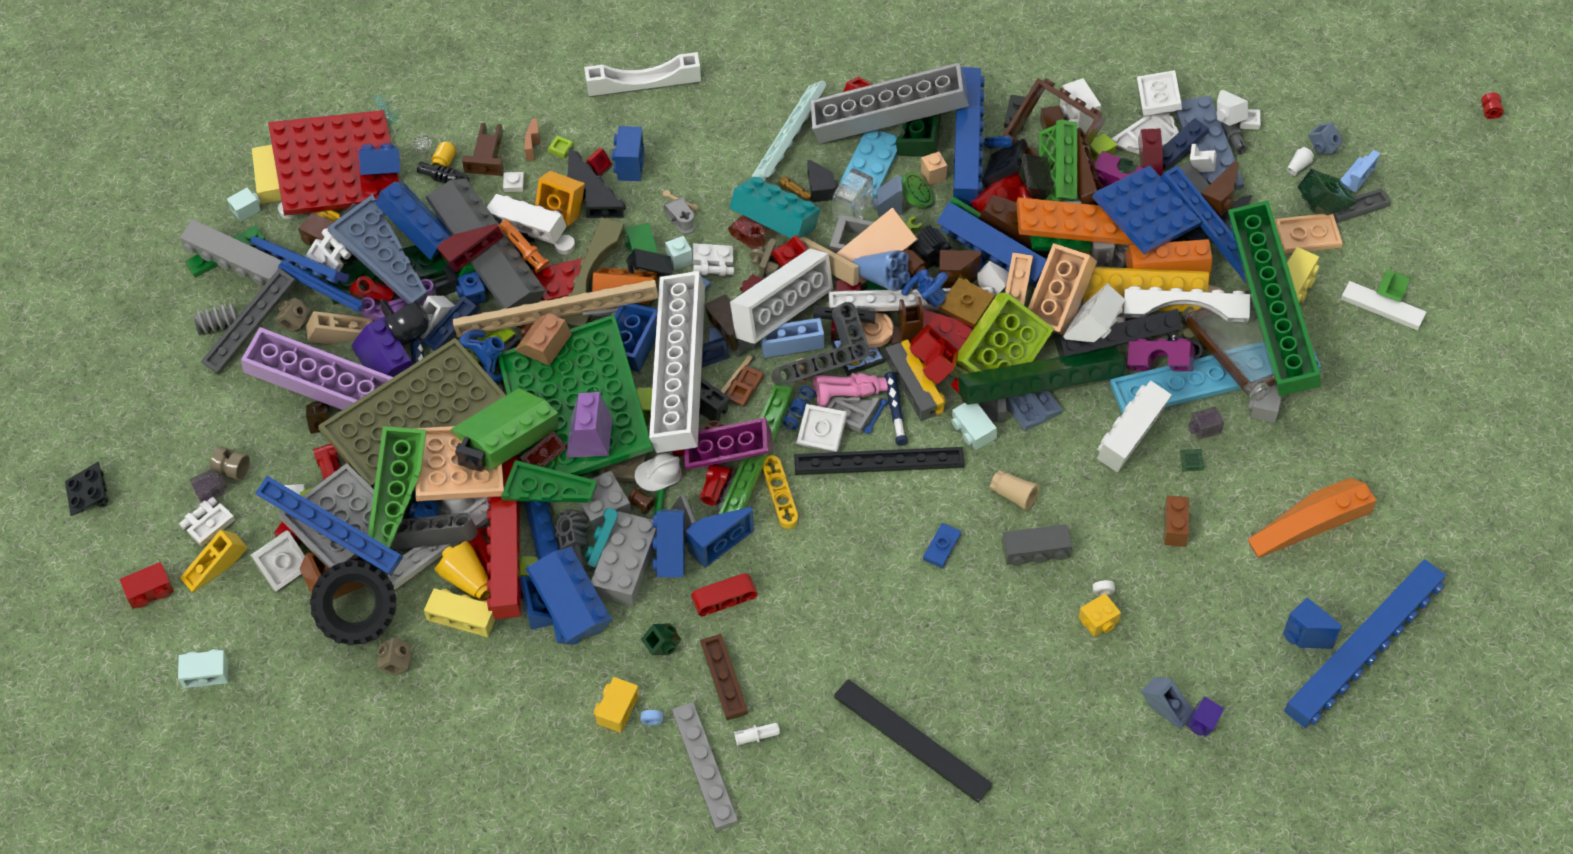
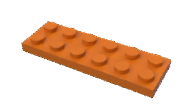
[1016,197,1135,245]

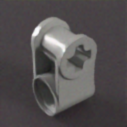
[663,197,695,235]

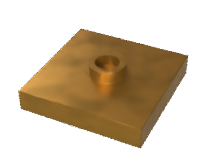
[939,277,995,328]

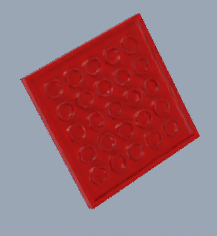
[268,110,399,216]

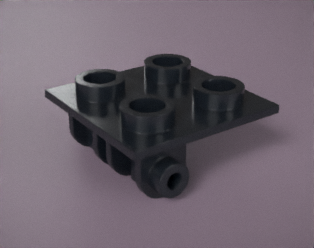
[65,462,108,516]

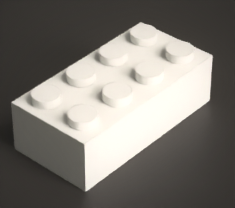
[1097,380,1172,472]

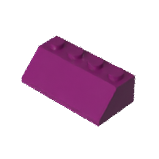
[684,417,773,470]

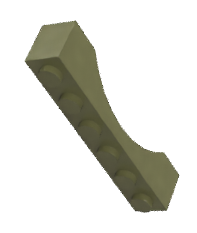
[561,217,626,329]

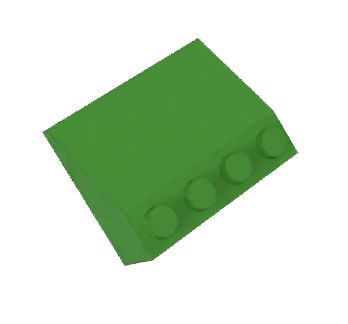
[451,388,558,471]

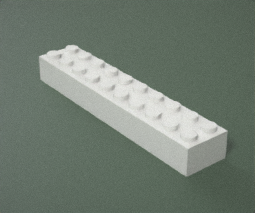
[649,271,705,453]

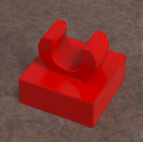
[585,148,612,176]

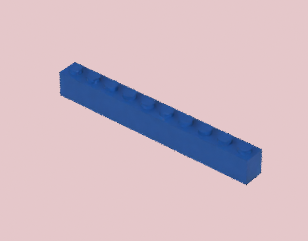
[1284,559,1446,729]

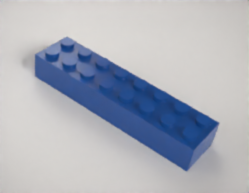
[953,67,985,208]

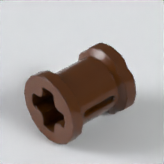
[628,487,656,514]

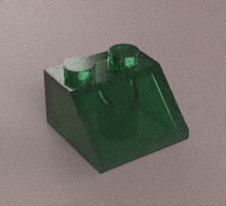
[1297,169,1356,215]

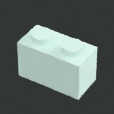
[951,403,997,450]
[178,649,228,688]

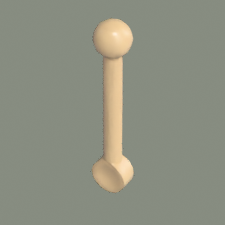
[663,190,698,212]

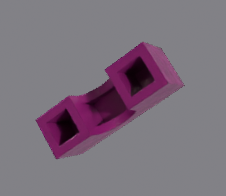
[1094,151,1143,186]
[1127,339,1195,372]

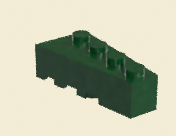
[896,113,941,156]

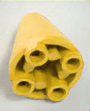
[434,541,491,601]

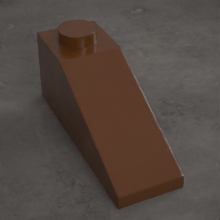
[1201,161,1238,216]

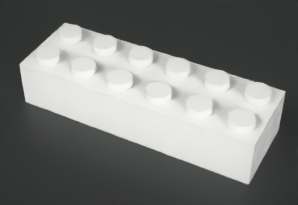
[730,249,833,344]

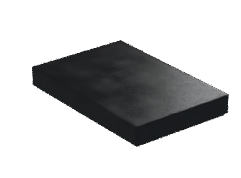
[982,139,1028,187]

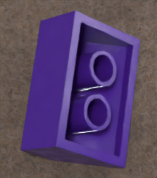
[351,316,412,377]

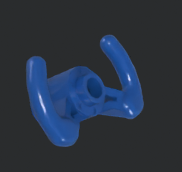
[901,269,948,307]
[459,329,504,383]

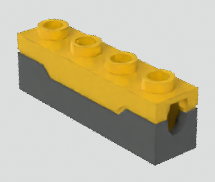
[885,339,946,422]

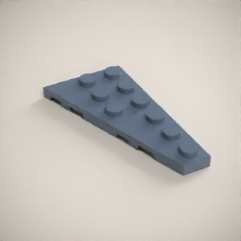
[328,194,427,304]

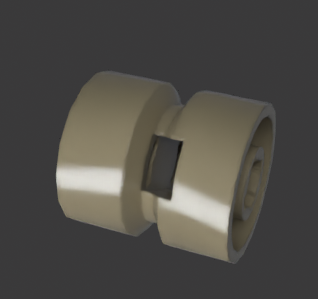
[210,446,250,481]

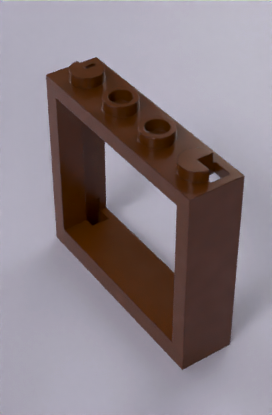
[1003,78,1106,170]

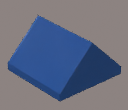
[520,576,553,630]

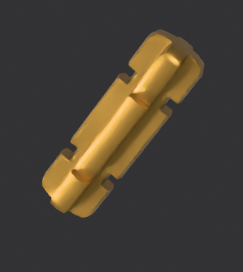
[778,176,812,201]

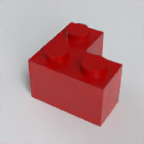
[909,324,959,384]

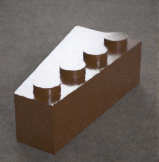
[978,195,1050,260]

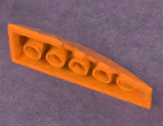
[1248,478,1377,558]

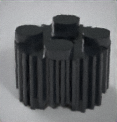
[908,225,952,270]

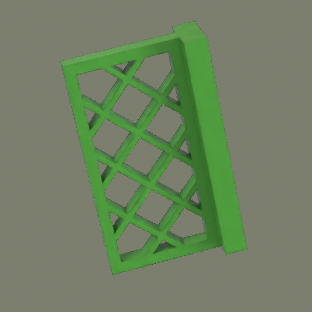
[1039,119,1077,202]

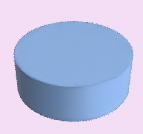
[640,710,663,725]

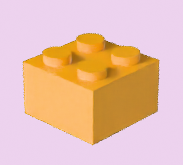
[535,171,585,226]

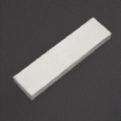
[1341,281,1426,330]

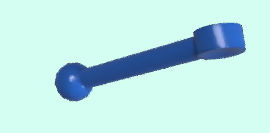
[864,399,888,434]

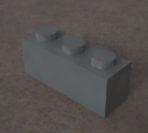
[1002,524,1072,566]

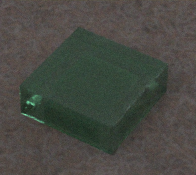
[1179,449,1204,472]

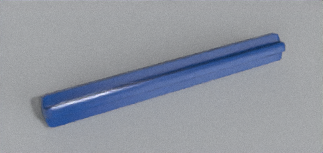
[278,261,364,312]

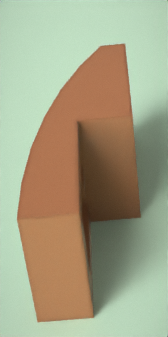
[524,118,540,161]

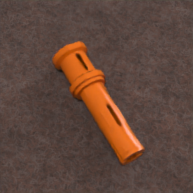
[499,219,550,273]

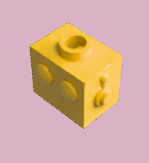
[1078,593,1121,637]

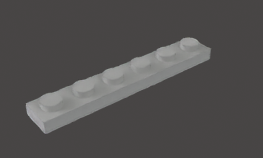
[672,702,738,831]

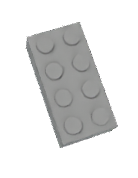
[591,511,657,607]

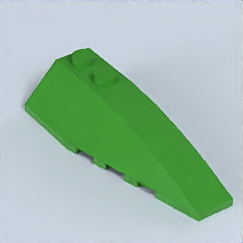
[368,426,426,548]

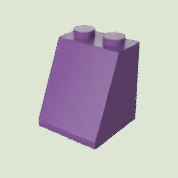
[566,392,613,458]

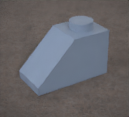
[873,176,903,217]
[1141,677,1193,729]

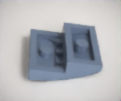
[1006,390,1063,431]

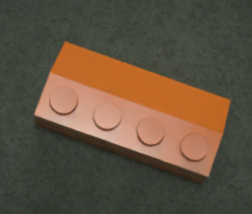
[1125,239,1212,285]

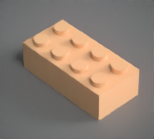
[1028,243,1097,336]

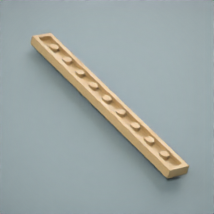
[453,280,659,338]

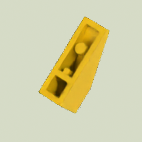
[180,529,248,592]

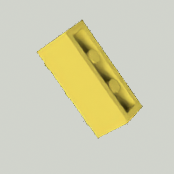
[252,145,281,204]
[424,588,496,637]

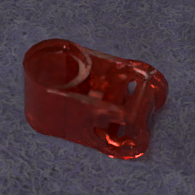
[728,215,766,249]

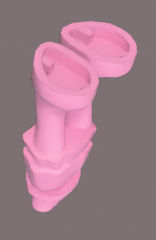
[813,373,888,407]

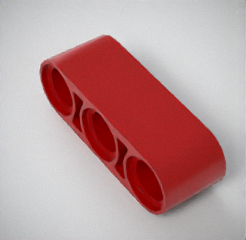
[691,573,758,617]

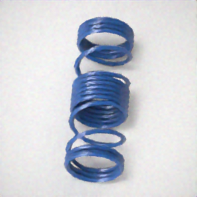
[782,386,816,430]

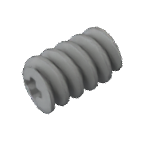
[194,302,238,335]

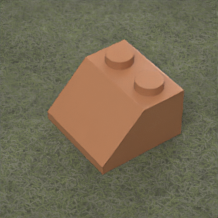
[515,313,572,366]

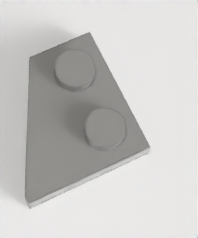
[827,397,879,433]

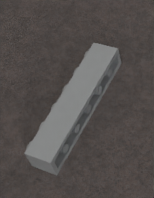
[180,219,297,295]

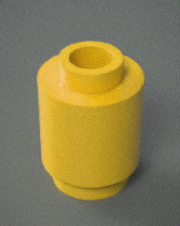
[431,142,457,167]

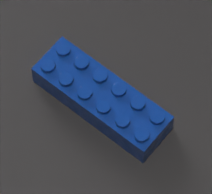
[937,202,1046,288]

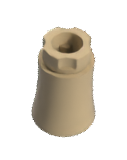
[990,470,1040,511]

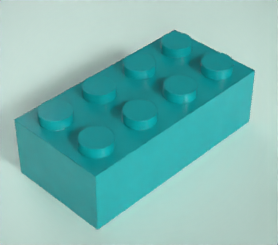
[729,177,821,238]

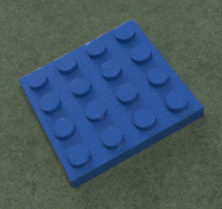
[1092,166,1202,255]

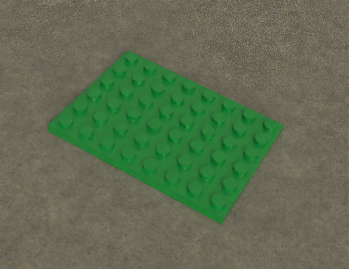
[498,314,654,476]

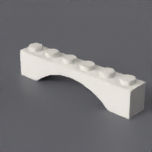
[584,52,701,96]
[1123,286,1250,323]

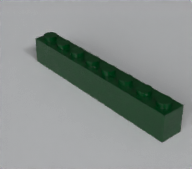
[958,347,1124,405]

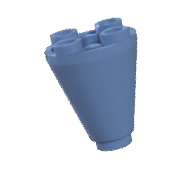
[853,250,910,291]

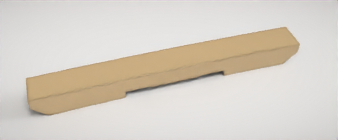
[721,355,753,393]

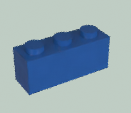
[653,509,685,577]

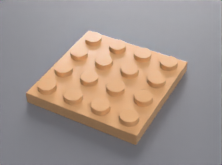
[413,426,504,501]

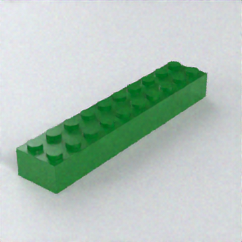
[1228,200,1321,396]

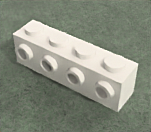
[487,194,567,244]

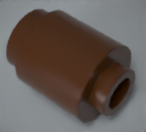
[902,248,927,277]

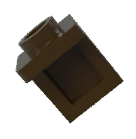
[306,401,329,434]

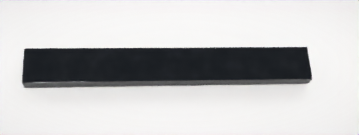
[794,447,964,475]
[834,679,993,803]

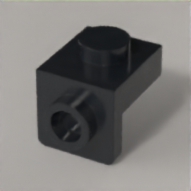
[455,437,485,472]

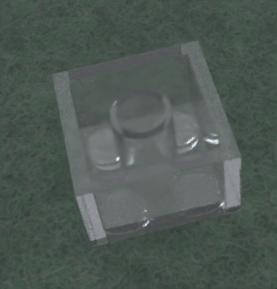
[833,168,874,221]

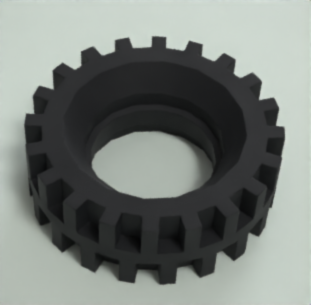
[310,560,396,646]

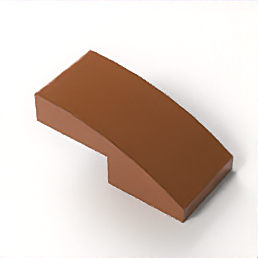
[727,365,764,407]

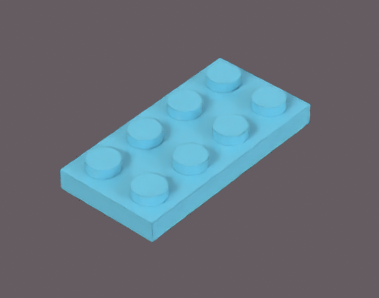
[839,130,898,198]

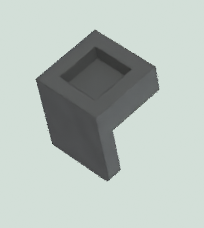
[980,398,1007,422]

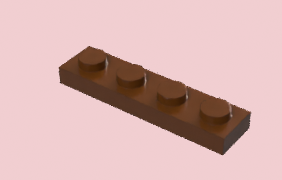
[700,634,748,721]

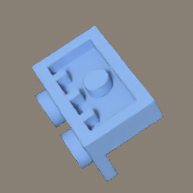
[1339,150,1380,193]

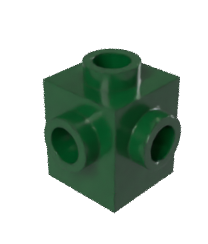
[641,623,682,656]

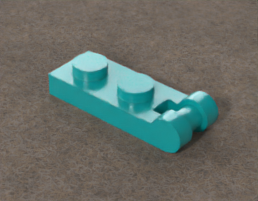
[584,507,617,567]

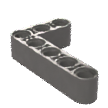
[771,302,870,386]
[363,513,478,576]

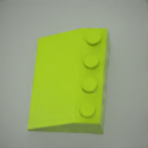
[956,293,1054,373]

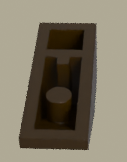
[704,294,738,351]

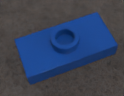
[923,523,961,569]

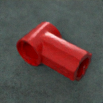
[350,276,394,302]
[313,444,340,480]
[699,464,732,506]

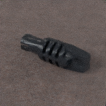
[417,161,470,184]

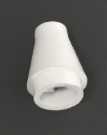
[1286,147,1314,176]

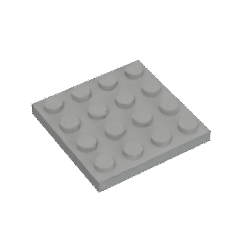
[279,463,403,568]

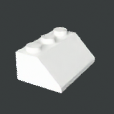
[1063,283,1125,342]

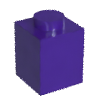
[1186,696,1224,737]

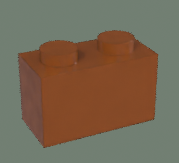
[1164,495,1189,547]

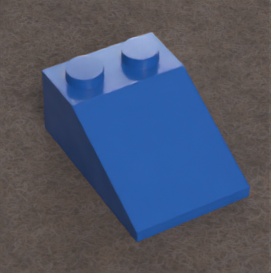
[686,507,754,568]

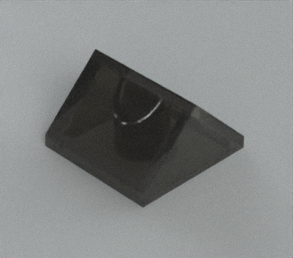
[1021,154,1054,200]

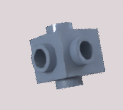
[1308,122,1343,155]

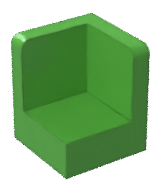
[1377,269,1410,302]

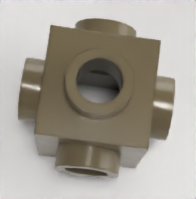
[274,298,310,332]
[377,638,411,675]

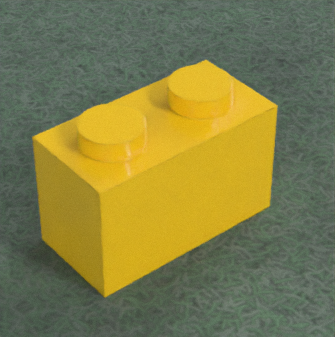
[594,677,640,733]

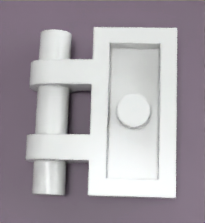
[306,228,351,277]
[692,243,734,277]
[179,497,235,547]

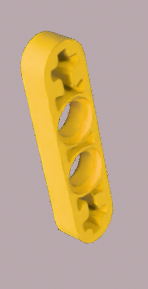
[762,455,798,529]

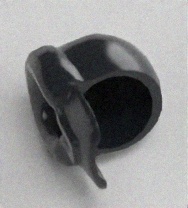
[380,298,429,345]

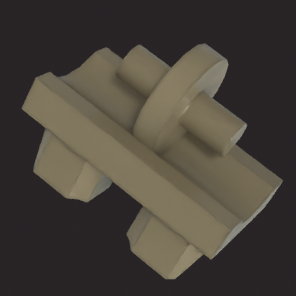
[749,239,779,278]

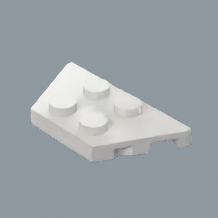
[1112,112,1179,154]

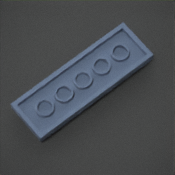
[1175,96,1244,189]

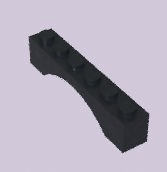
[1055,309,1183,357]

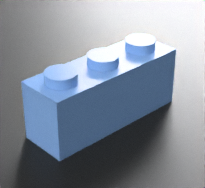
[760,318,824,358]

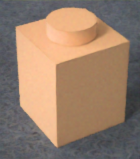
[921,152,947,185]

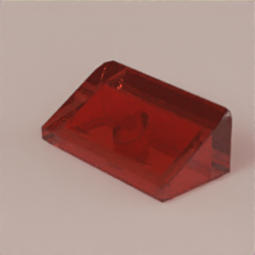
[520,431,567,467]

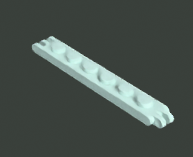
[752,80,826,181]

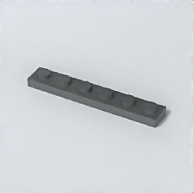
[201,268,296,375]

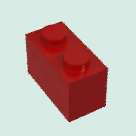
[119,562,174,609]

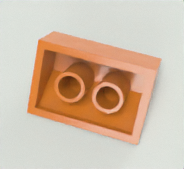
[592,267,659,305]

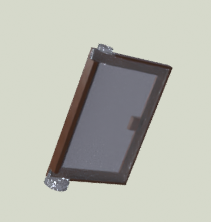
[1182,290,1318,401]

